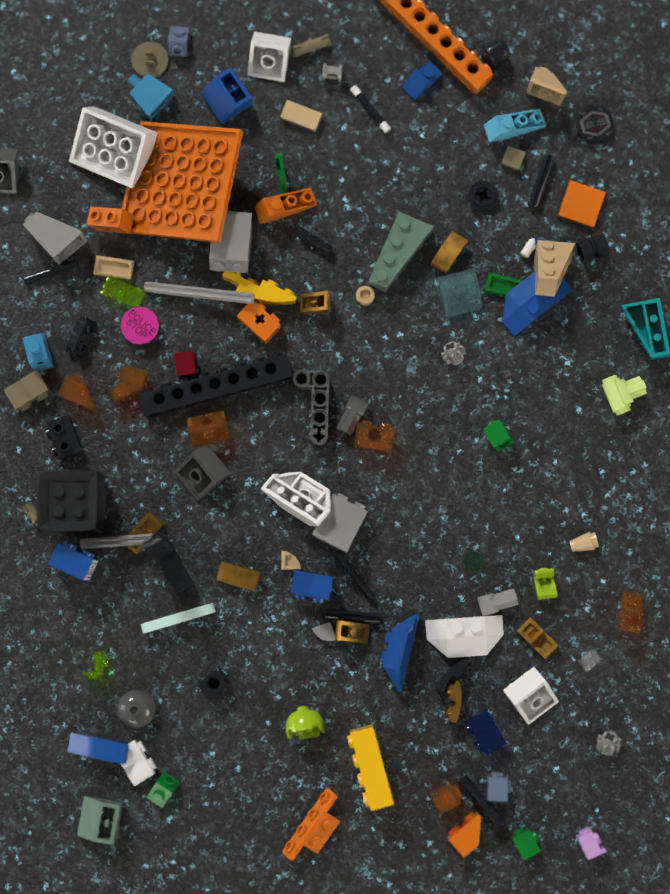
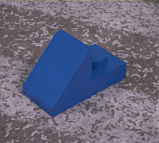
[402,60,442,101]

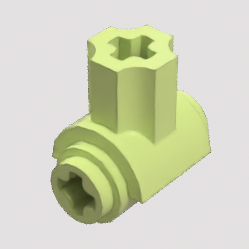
[602,375,647,416]

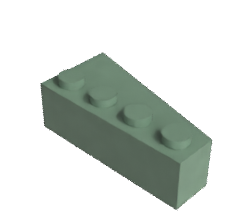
[368,212,434,292]

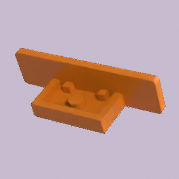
[282,788,340,861]

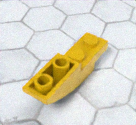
[222,271,297,305]

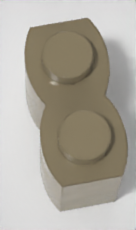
[4,370,50,412]

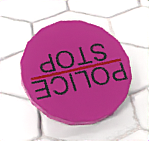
[121,307,159,345]

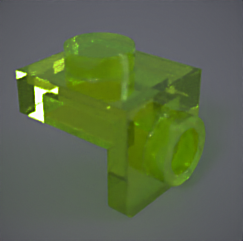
[83,651,108,679]

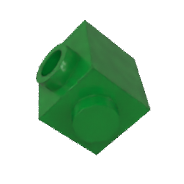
[483,419,515,452]
[511,827,541,861]

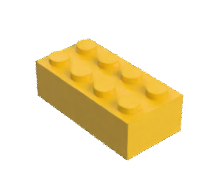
[347,724,394,811]

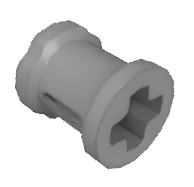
[322,63,343,82]

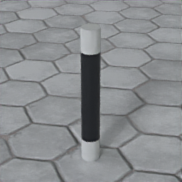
[350,85,391,133]

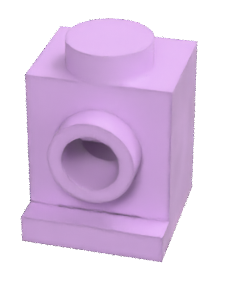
[576,827,606,860]

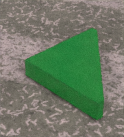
[275,153,288,194]

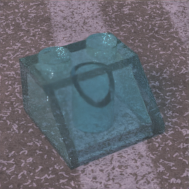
[436,268,483,318]

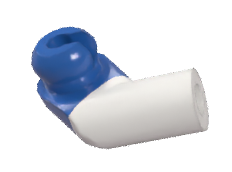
[520,237,546,258]

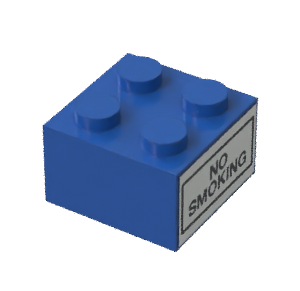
[48,541,98,581]

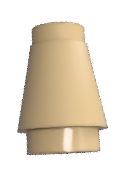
[569,532,599,552]

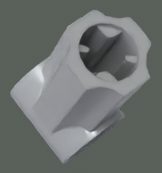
[477,589,518,616]

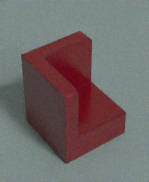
[174,351,197,378]

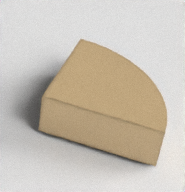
[281,551,301,570]

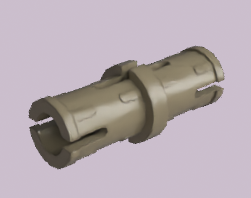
[292,34,331,58]

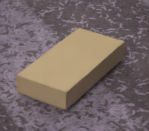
[280,100,322,132]
[93,255,134,280]

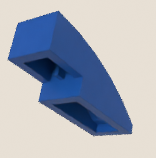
[67,732,130,764]

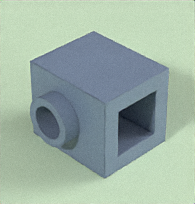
[486,772,511,802]

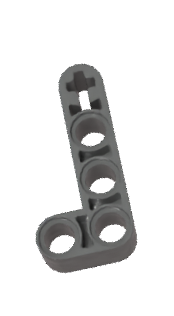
[293,370,329,447]

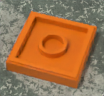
[557,180,606,228]

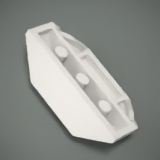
[261,472,331,526]
[425,615,504,658]

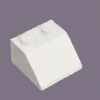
[247,32,291,82]
[503,667,559,725]

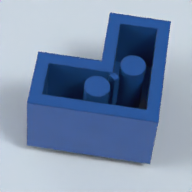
[290,570,333,604]

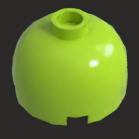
[286,706,325,739]

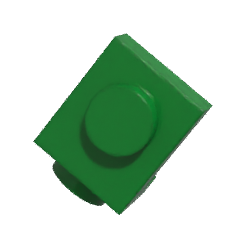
[146,772,179,808]

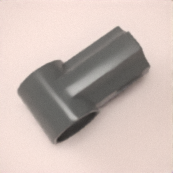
[336,395,369,436]

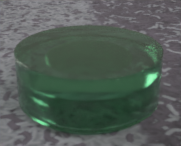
[464,552,483,572]

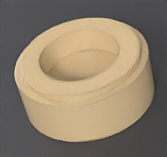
[356,286,375,306]

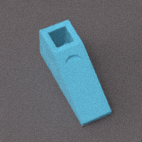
[484,109,546,142]

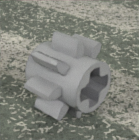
[441,341,466,365]
[596,731,621,756]

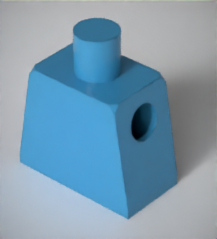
[127,74,174,121]
[23,333,54,372]

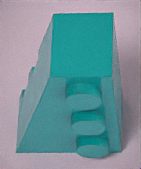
[621,298,670,360]

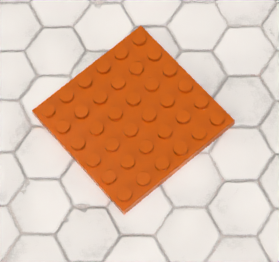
[122,121,244,243]

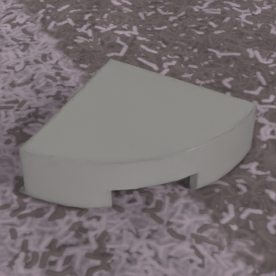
[312,622,335,641]

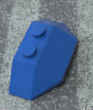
[502,272,573,337]
[380,614,419,691]

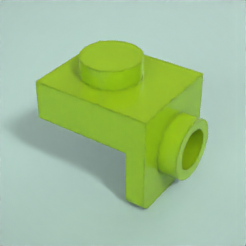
[534,568,557,600]

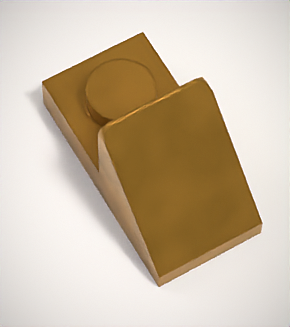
[335,620,370,644]

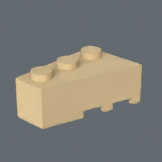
[534,240,575,297]

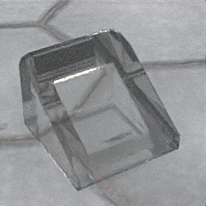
[578,649,601,672]

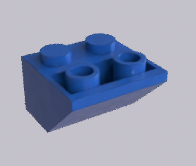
[201,67,253,125]

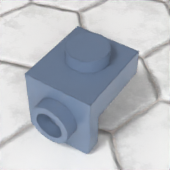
[168,26,189,57]

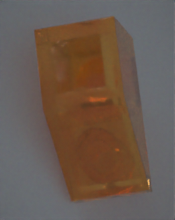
[111,364,148,404]
[616,592,643,634]

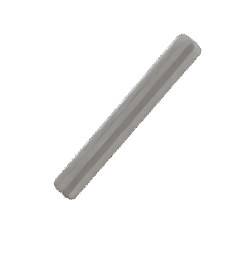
[80,533,154,549]

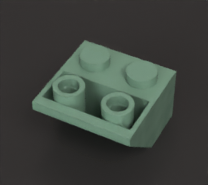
[77,796,123,845]

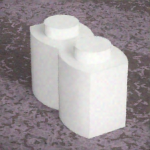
[121,739,157,786]

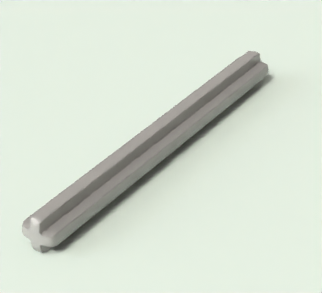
[144,282,255,304]

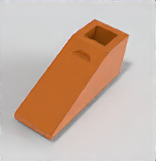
[254,188,317,224]

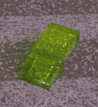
[101,276,146,308]

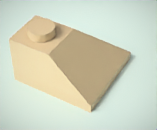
[526,67,567,106]

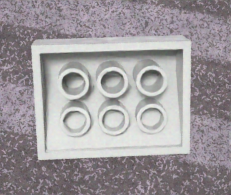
[69,106,157,188]

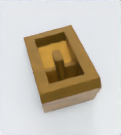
[300,291,330,315]

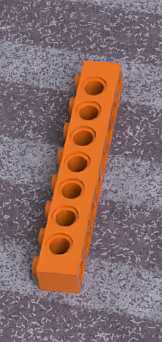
[379,0,493,95]

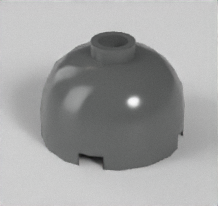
[117,689,156,728]

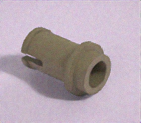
[22,502,38,527]

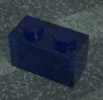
[465,708,507,755]

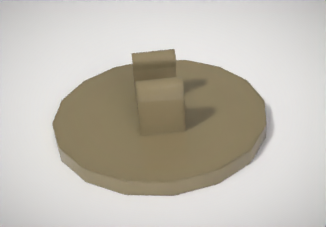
[131,41,169,78]

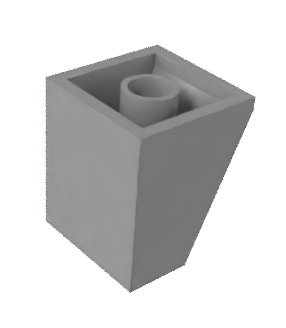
[209,211,252,273]
[23,212,87,265]
[312,493,368,553]

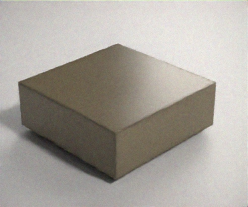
[501,146,526,171]

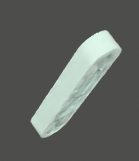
[141,603,216,634]

